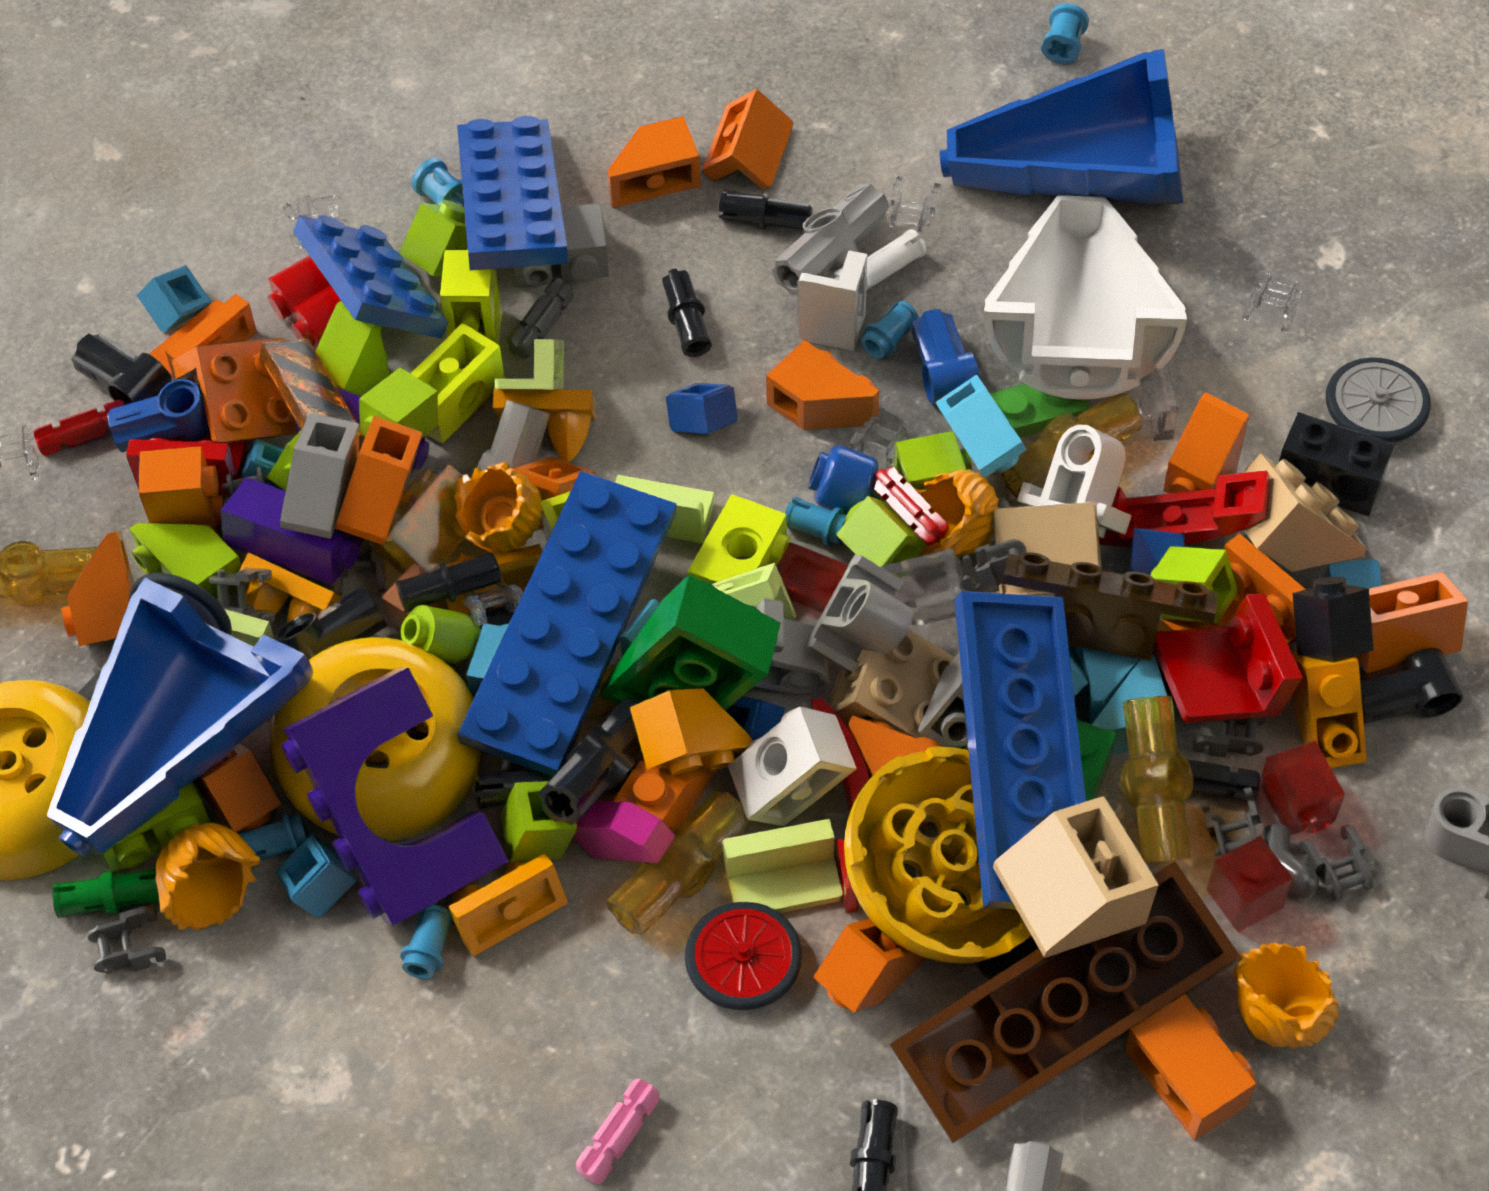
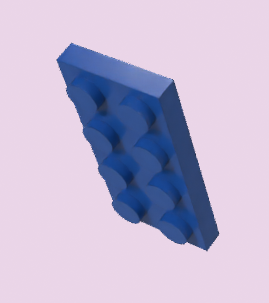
[293,215,449,339]

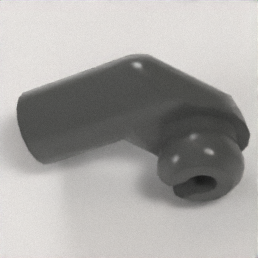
[1261,824,1319,899]

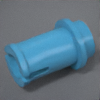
[861,301,919,359]
[785,497,846,547]
[239,813,308,861]
[400,904,454,979]

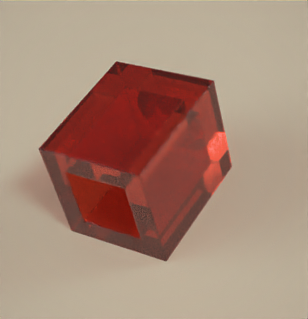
[1260,741,1345,835]
[1207,835,1293,932]

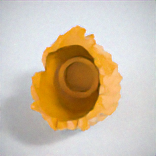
[454,462,543,553]
[916,469,999,560]
[156,823,260,931]
[1233,943,1339,1050]

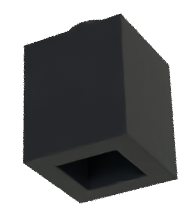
[1292,577,1374,662]

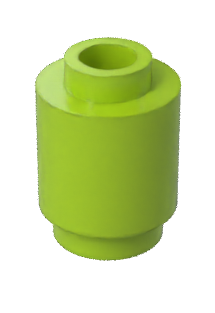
[401,605,481,664]

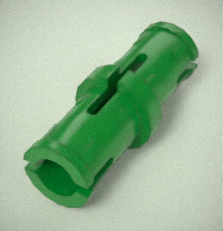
[52,869,160,918]

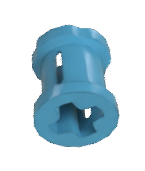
[1041,3,1089,64]
[411,157,464,206]

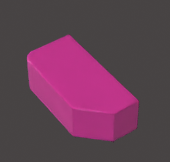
[573,801,675,863]

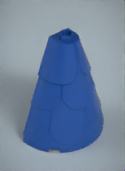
[939,49,1183,205]
[47,578,313,857]

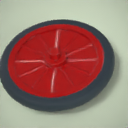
[685,902,802,1010]

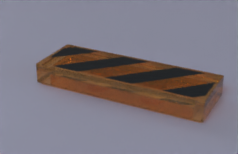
[259,339,364,448]

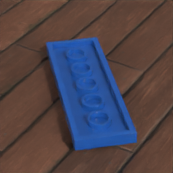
[457,116,568,270]
[457,471,677,777]
[955,591,1086,909]

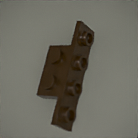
[1002,552,1218,661]

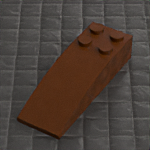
[889,861,1240,1144]

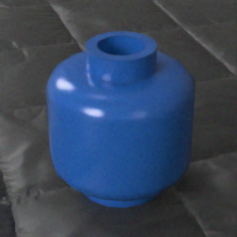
[808,445,881,515]

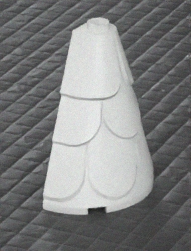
[984,195,1187,400]

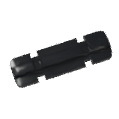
[1153,755,1260,802]

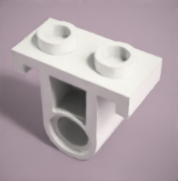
[1017,425,1132,538]

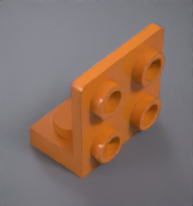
[172,338,299,443]
[1162,533,1306,646]

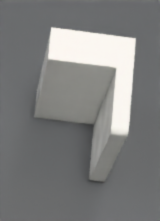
[798,250,867,352]

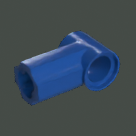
[912,309,980,405]
[107,379,210,452]

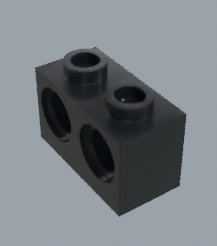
[1279,412,1395,516]

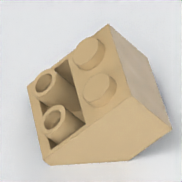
[1243,453,1368,572]
[993,796,1159,958]

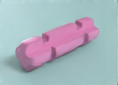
[576,1078,659,1185]

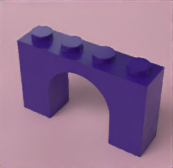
[221,384,430,585]
[281,667,509,926]

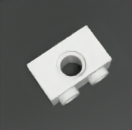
[728,706,857,826]

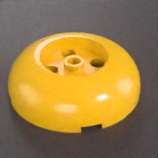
[270,637,483,842]
[0,680,91,881]
[844,746,1031,964]

